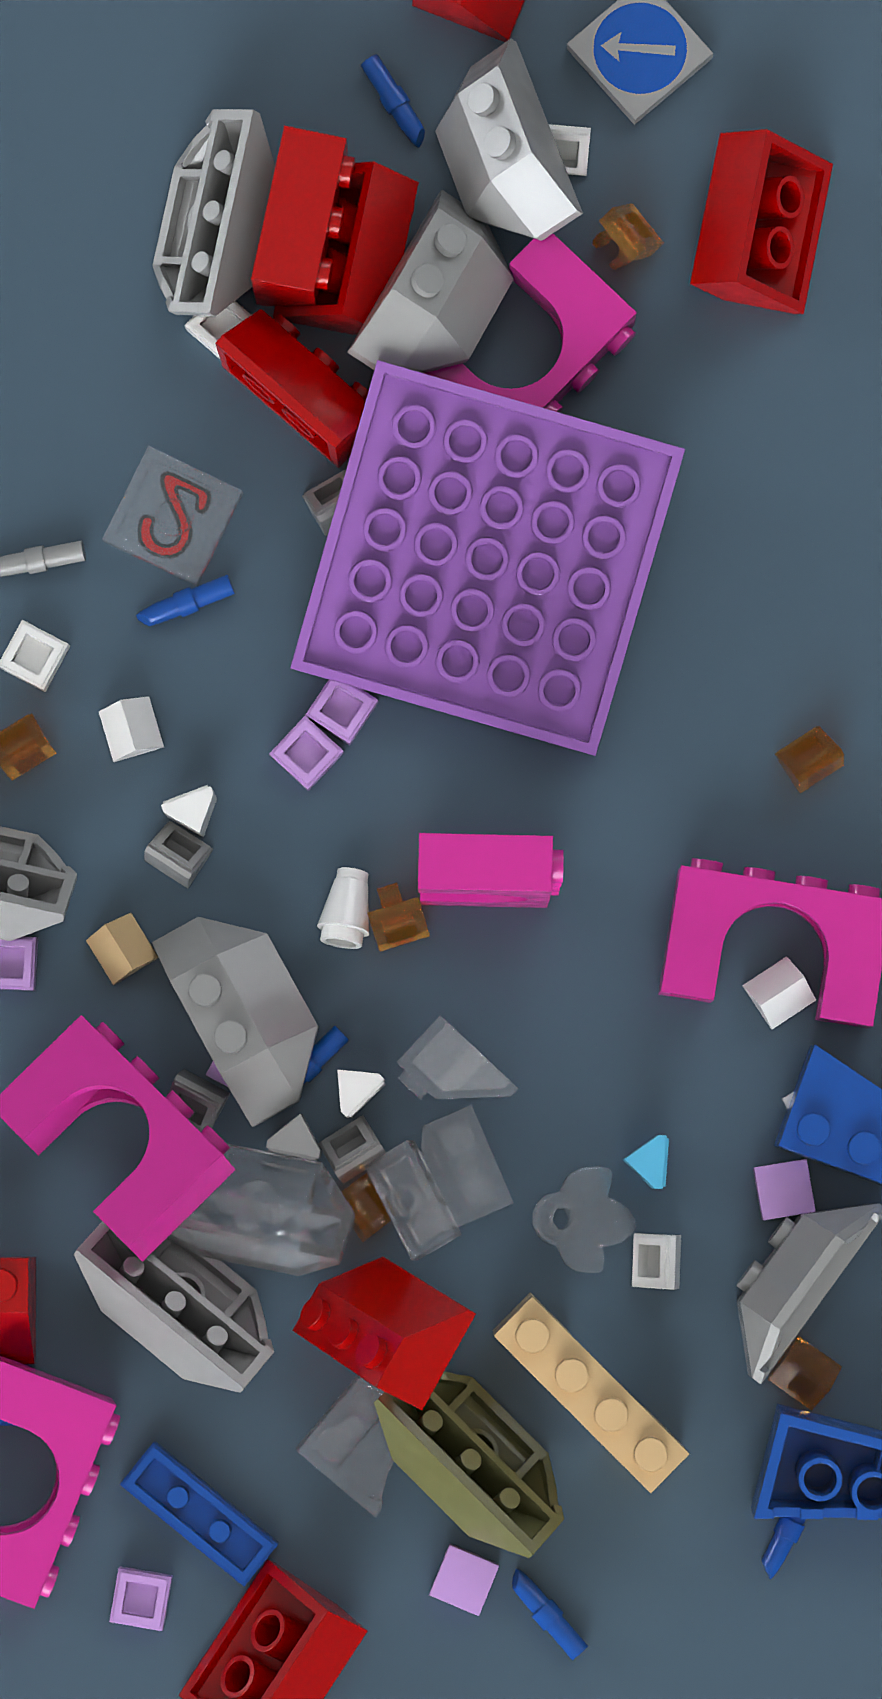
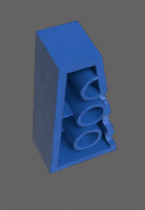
[774,1044,882,1185]
[751,1403,882,1520]

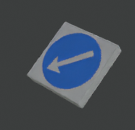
[566,0,713,125]

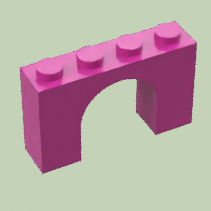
[424,234,637,413]
[418,833,564,908]
[658,858,882,1028]
[0,1015,235,1262]
[0,1355,120,1609]

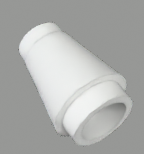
[317,867,369,949]

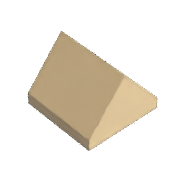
[86,913,159,985]

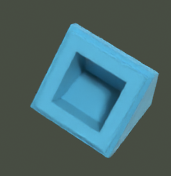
[622,1135,669,1189]

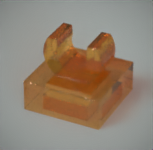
[592,203,664,270]
[367,882,430,952]

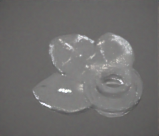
[532,1167,637,1273]

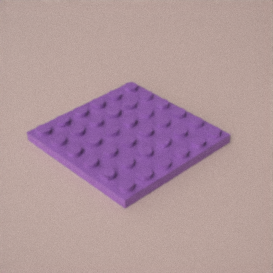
[290,360,685,756]

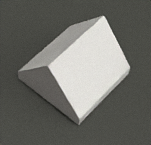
[549,124,591,176]
[98,696,164,762]
[161,785,217,838]
[742,956,816,1030]
[337,1070,386,1118]
[632,1233,681,1290]

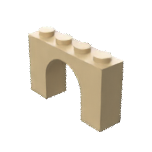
[493,1292,689,1493]

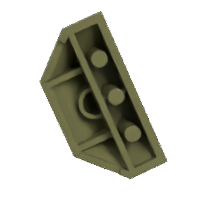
[374,1371,564,1558]

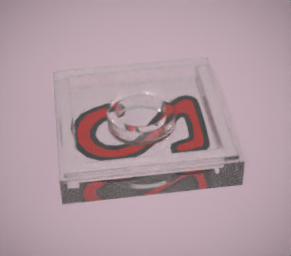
[102,446,243,586]

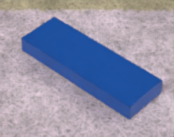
[120,1441,279,1587]

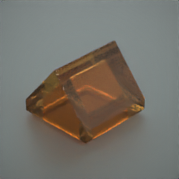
[0,713,57,781]
[775,726,844,793]
[331,1171,401,1242]
[767,1335,842,1411]

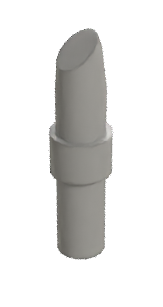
[0,540,86,577]

